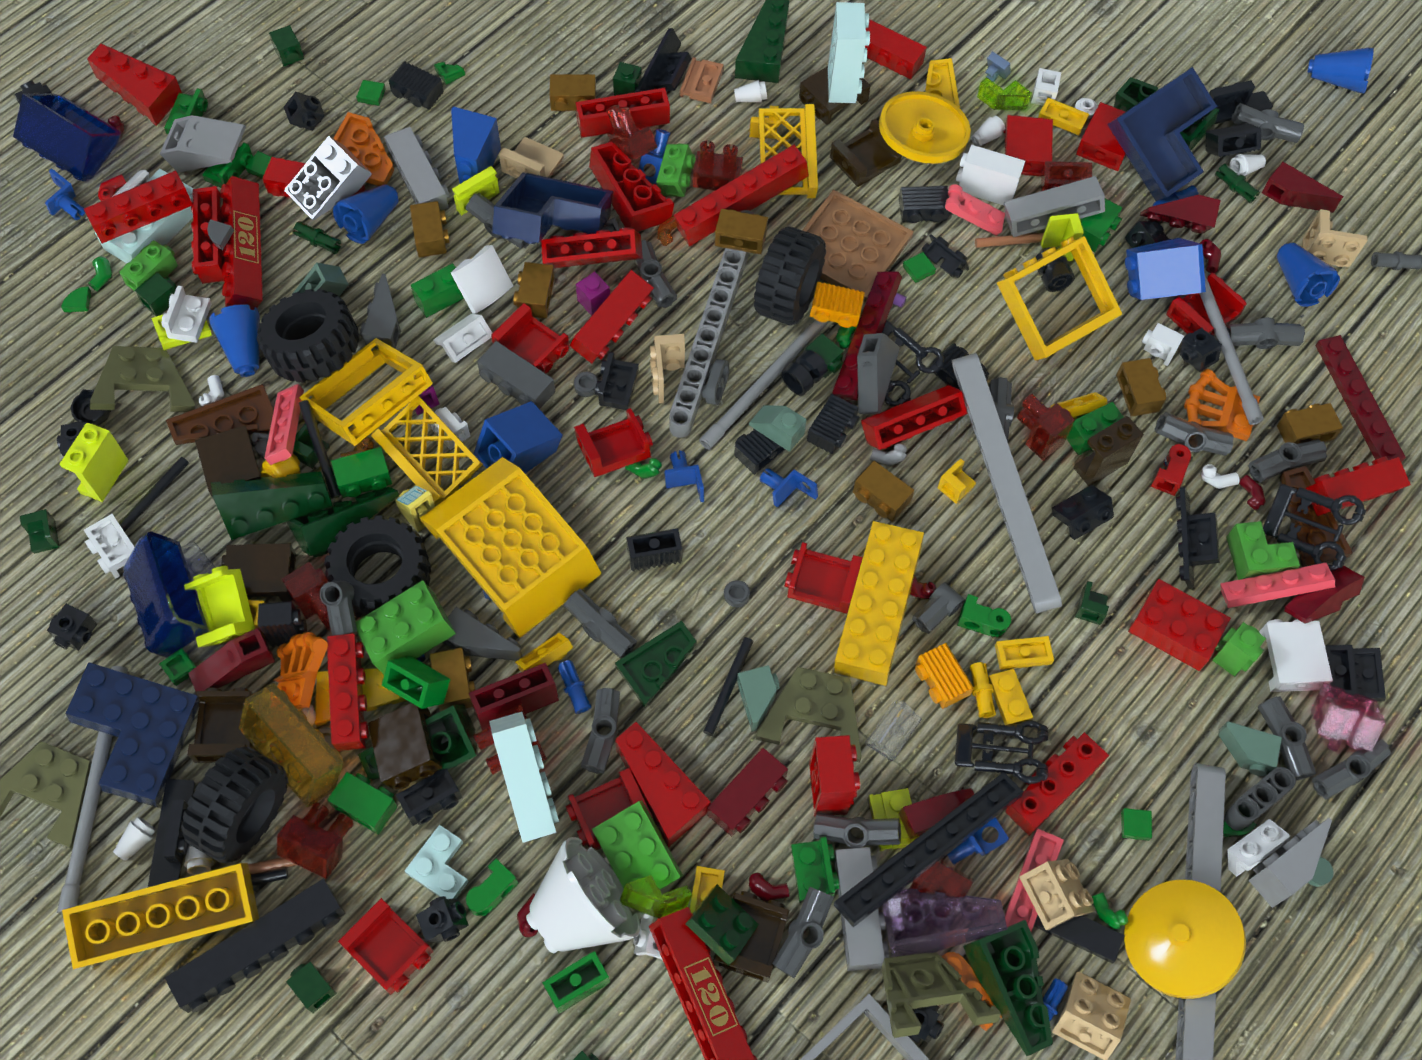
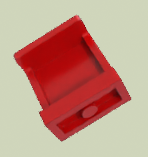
[1076,102,1126,171]
[1004,115,1053,177]
[1166,272,1247,336]
[491,303,570,374]
[574,408,653,477]
[784,542,863,614]
[565,768,652,850]
[338,898,433,995]

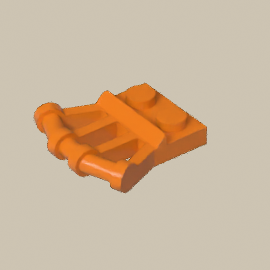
[1184,369,1260,441]
[272,632,328,711]

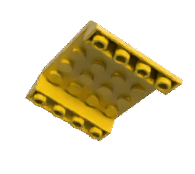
[420,457,602,638]

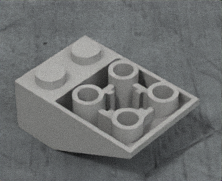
[160,115,246,173]
[284,136,372,220]
[1249,818,1332,908]

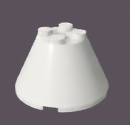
[526,837,640,954]

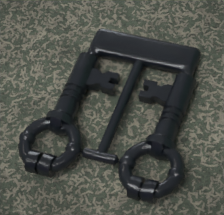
[882,320,945,407]
[1263,484,1367,571]
[955,720,1048,784]

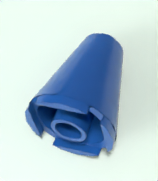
[1307,47,1374,94]
[333,184,399,244]
[1277,243,1340,307]
[209,305,260,377]

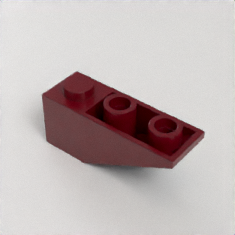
[1262,162,1344,213]
[1140,195,1221,234]
[188,628,275,692]

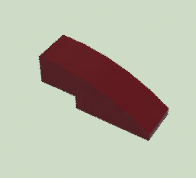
[1284,565,1365,624]
[899,788,974,839]

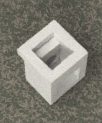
[1031,68,1061,106]
[1142,323,1184,366]
[429,407,470,450]

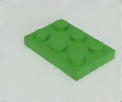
[592,800,683,905]

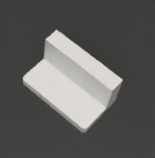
[434,314,492,363]

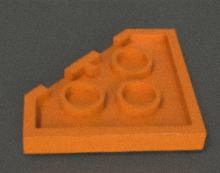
[333,112,394,186]

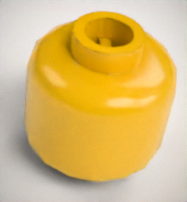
[261,454,300,478]

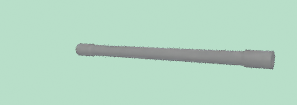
[1189,239,1264,425]
[699,319,829,450]
[57,666,128,915]

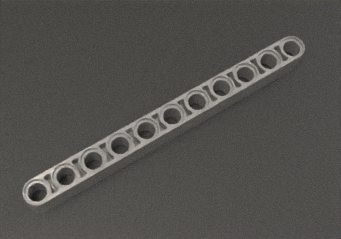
[669,210,754,438]
[952,353,1062,614]
[1175,763,1226,1060]

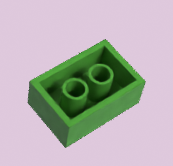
[356,580,456,674]

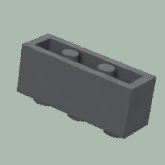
[477,341,555,410]

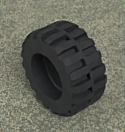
[754,226,826,326]
[257,289,360,383]
[324,515,431,617]
[181,747,288,863]

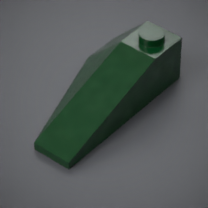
[286,487,399,557]
[358,705,478,779]
[963,920,1053,1056]

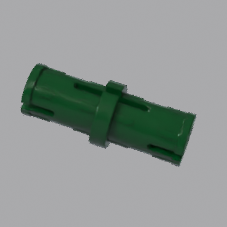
[1215,163,1260,203]
[293,221,342,254]

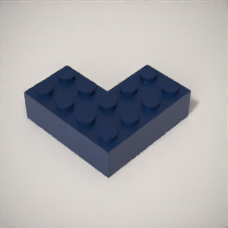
[1107,67,1217,201]
[492,172,613,244]
[65,662,199,808]

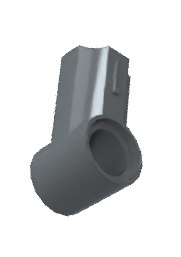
[320,581,357,636]
[912,582,965,634]

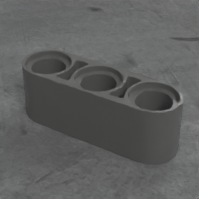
[1224,767,1296,831]

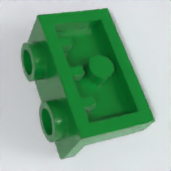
[164,88,208,134]
[202,142,253,188]
[791,836,839,903]

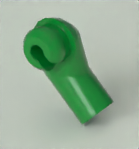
[88,256,112,291]
[835,319,860,349]
[625,458,662,479]
[1092,892,1128,929]

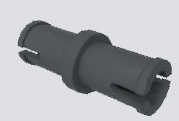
[1371,251,1422,270]

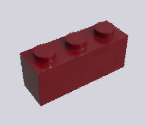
[468,662,559,731]
[707,748,788,837]

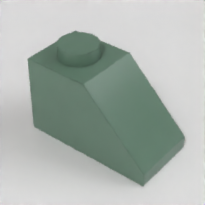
[292,262,349,297]
[749,405,807,452]
[737,665,780,732]
[1218,721,1282,776]

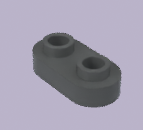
[702,359,729,405]

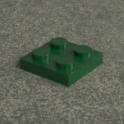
[685,884,759,965]

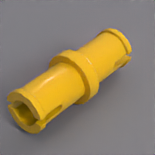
[969,662,996,719]

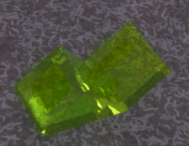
[977,77,1032,110]
[620,875,692,919]

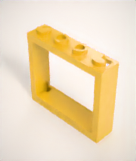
[997,236,1122,361]
[299,338,433,446]

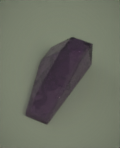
[882,888,1007,957]

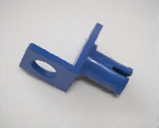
[638,129,670,184]
[45,168,85,220]
[664,450,704,503]
[760,468,818,507]
[947,817,1009,865]

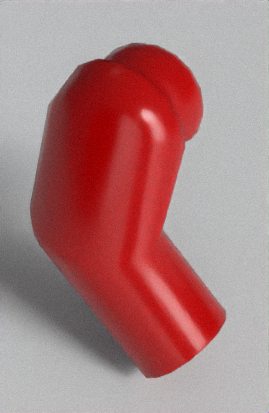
[98,174,126,201]

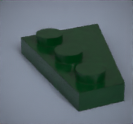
[615,620,697,708]

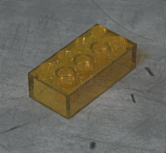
[239,683,344,808]

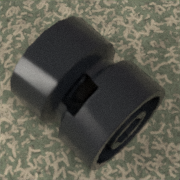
[1036,247,1075,292]
[781,350,828,396]

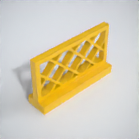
[758,104,818,198]
[371,396,483,506]

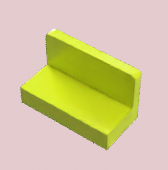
[1041,213,1084,261]

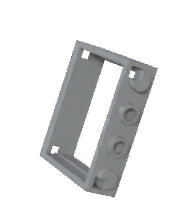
[800,994,929,1060]

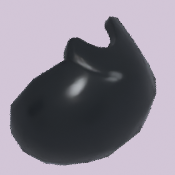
[70,389,111,426]

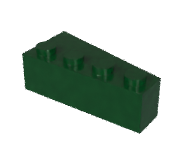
[735,0,790,83]
[1114,77,1219,150]
[211,471,333,540]

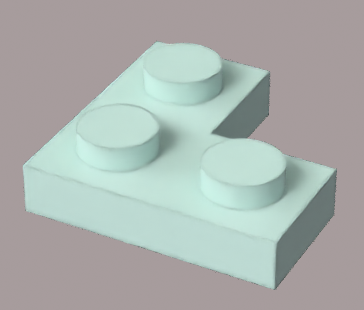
[405,825,469,899]

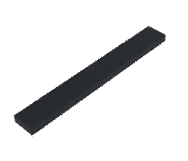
[834,772,1024,927]

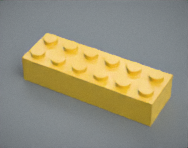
[834,521,924,686]
[62,863,259,969]

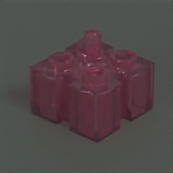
[1311,682,1386,752]

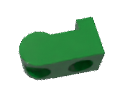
[957,594,1011,637]
[466,858,518,917]

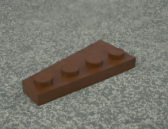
[166,384,274,445]
[1280,466,1353,567]

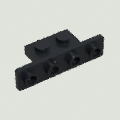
[635,28,692,92]
[1209,80,1273,124]
[1176,487,1220,589]
[147,779,196,888]

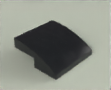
[1325,645,1386,702]

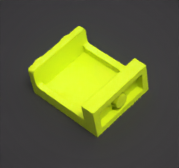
[60,423,129,502]
[184,566,255,648]

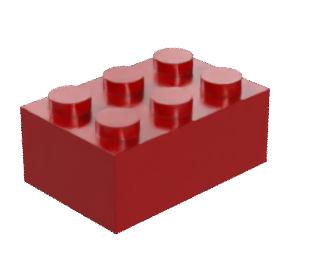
[1128,579,1231,671]
[809,735,860,817]

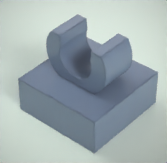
[985,51,1011,83]

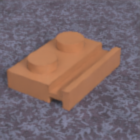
[680,57,724,103]

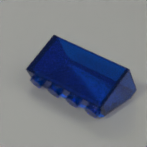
[13,93,121,181]
[123,531,209,657]

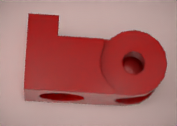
[1150,444,1191,496]

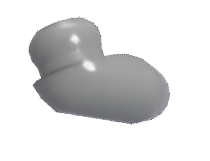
[870,443,907,466]

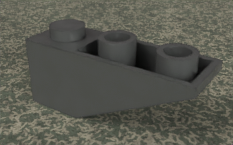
[360,274,401,349]
[857,333,900,414]
[442,607,523,661]

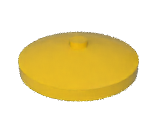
[879,91,971,164]
[1124,880,1246,999]

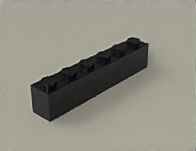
[165,878,346,1013]

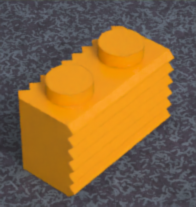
[809,281,865,328]
[915,643,974,709]

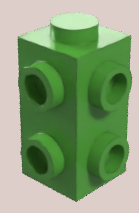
[656,143,696,197]
[119,240,178,291]
[1212,622,1266,677]

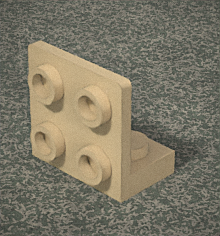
[499,137,564,178]
[1303,209,1368,267]
[650,334,685,403]
[1019,859,1095,930]
[1052,972,1131,1060]

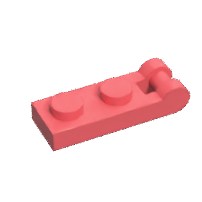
[945,184,1005,236]

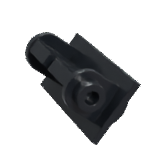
[922,234,969,278]

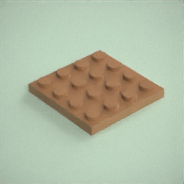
[803,189,914,302]

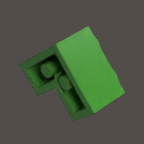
[1226,521,1300,580]

